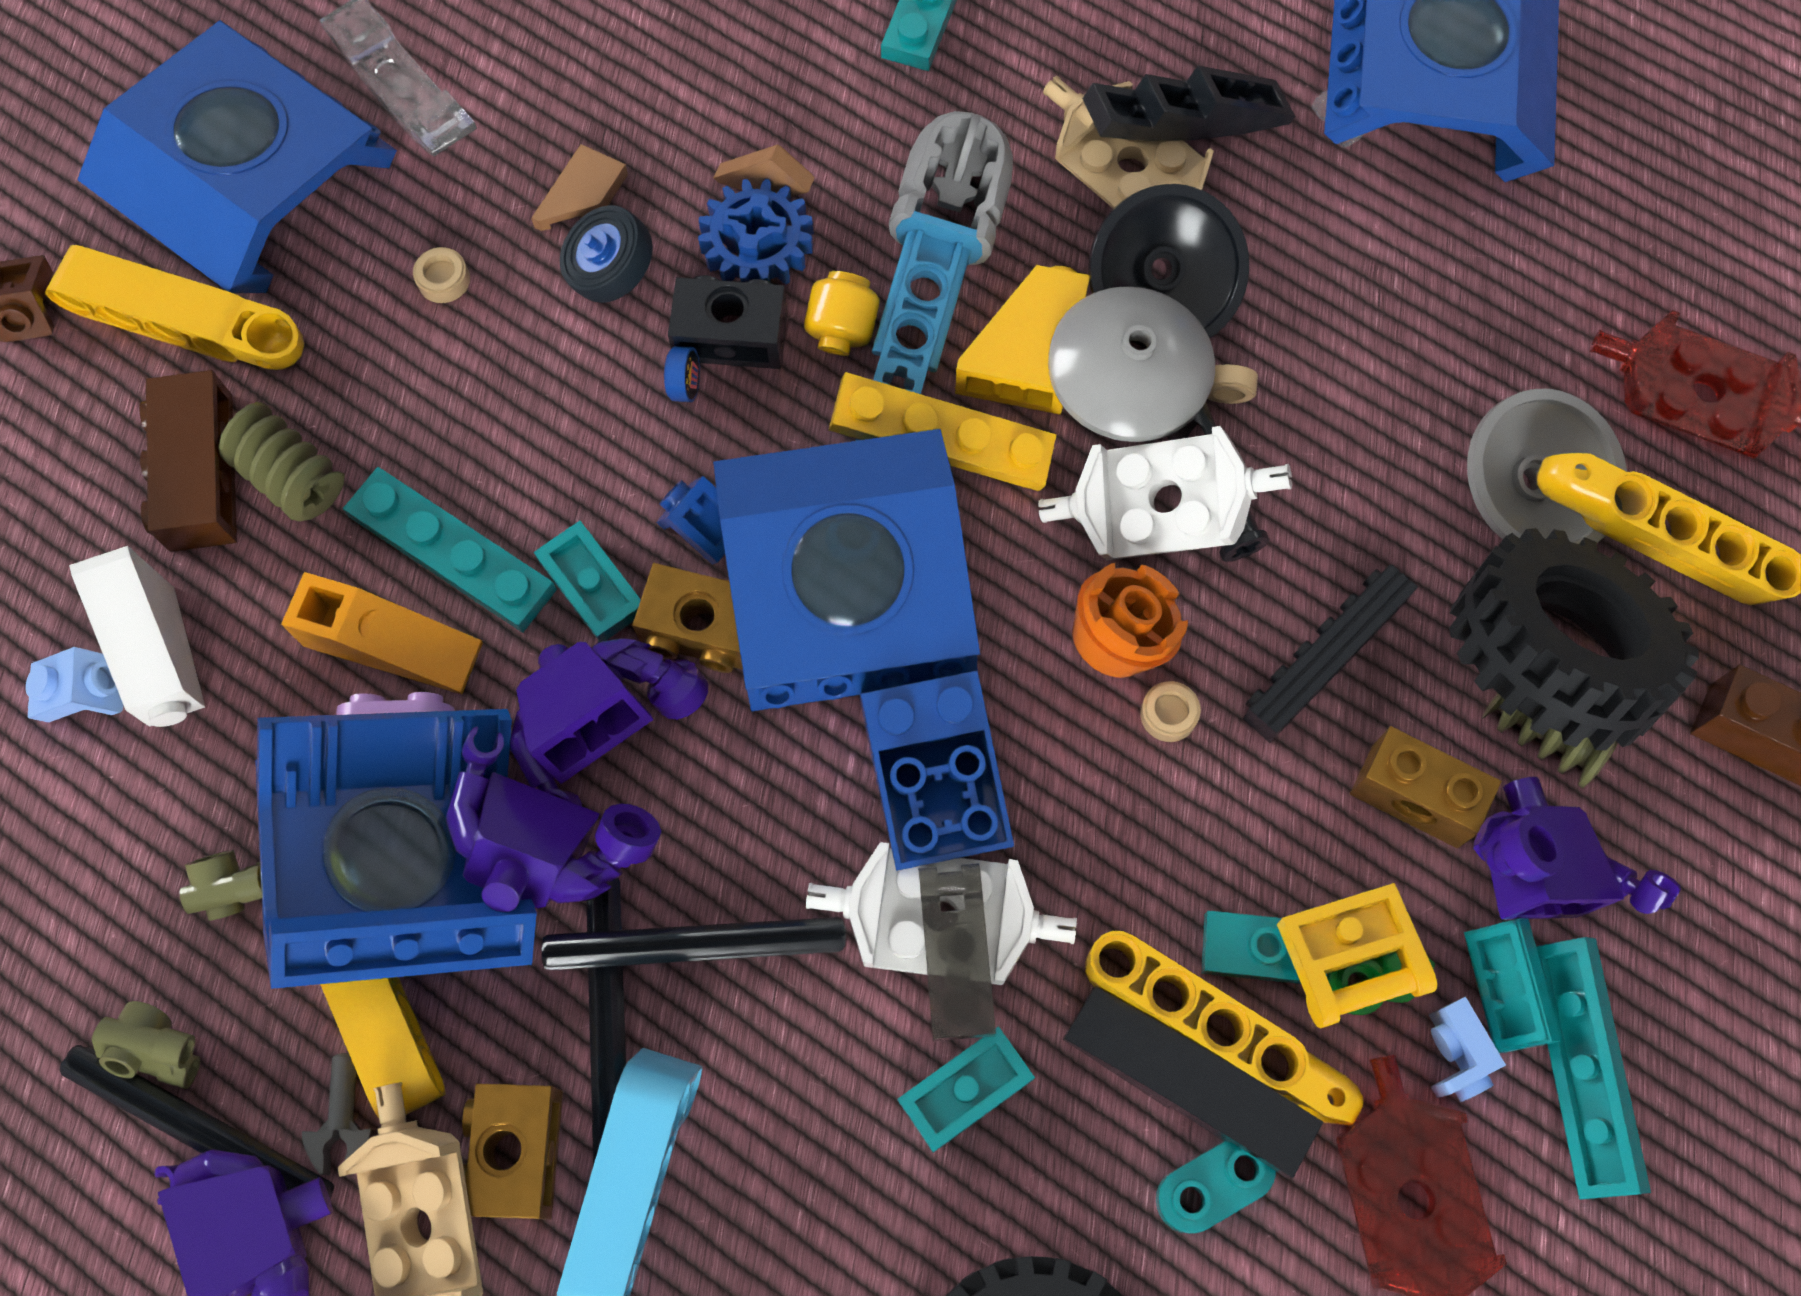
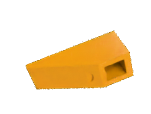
[281,572,483,695]

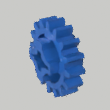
[698,179,814,284]

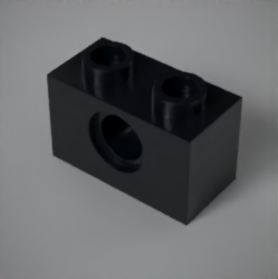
[668,275,788,369]

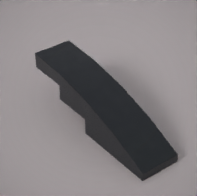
[1082,65,1296,141]
[1063,986,1323,1178]

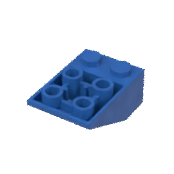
[860,670,1014,871]

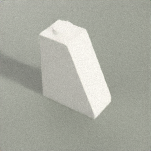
[69,546,205,727]

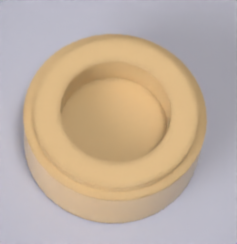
[413,247,470,303]
[1207,364,1258,404]
[1140,681,1201,742]

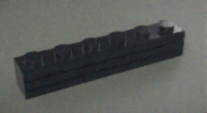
[1243,564,1418,743]

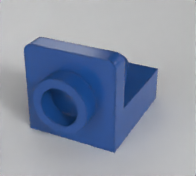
[656,476,725,565]

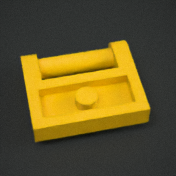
[1277,883,1437,1028]

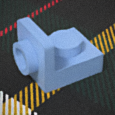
[1429,997,1506,1102]

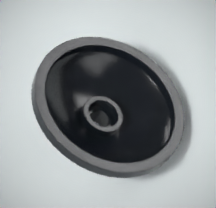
[1088,184,1249,348]

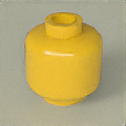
[804,271,880,356]

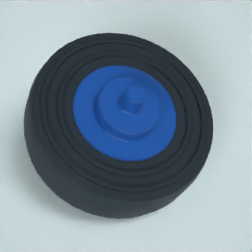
[560,205,653,303]

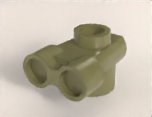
[180,850,262,921]
[91,1001,200,1089]

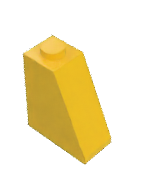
[955,265,1090,415]

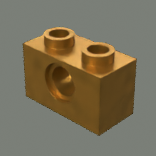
[632,563,743,673]
[1349,726,1502,849]
[462,1083,563,1220]

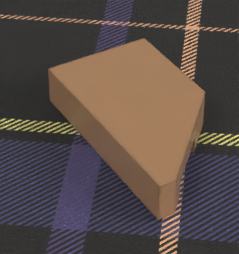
[531,144,628,231]
[713,144,815,197]

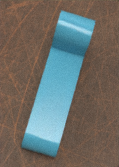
[557,1048,702,1296]

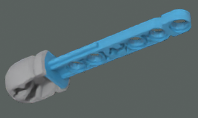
[827,111,1013,565]

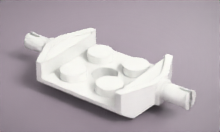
[1038,426,1292,560]
[806,842,1077,985]

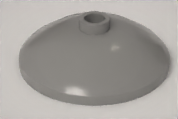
[1048,287,1215,442]
[1467,389,1627,544]

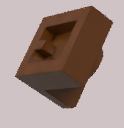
[0,255,54,342]

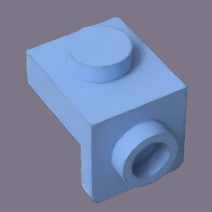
[26,647,123,722]

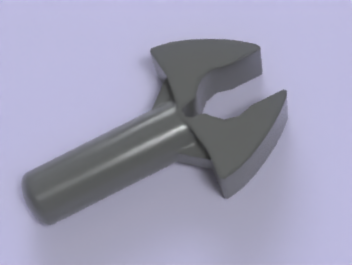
[302,1053,378,1176]

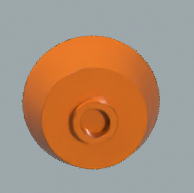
[1072,563,1188,678]

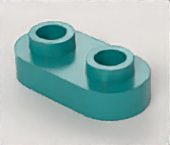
[1156,1141,1276,1234]

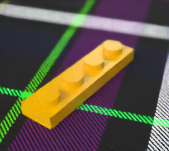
[829,372,1057,491]

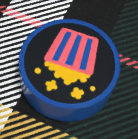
[664,346,700,402]

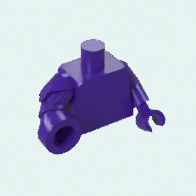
[510,639,709,806]
[446,727,661,912]
[1473,777,1681,919]
[154,1149,333,1296]

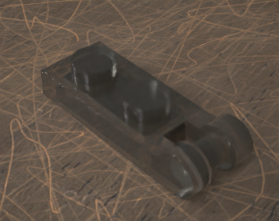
[918,863,996,1041]

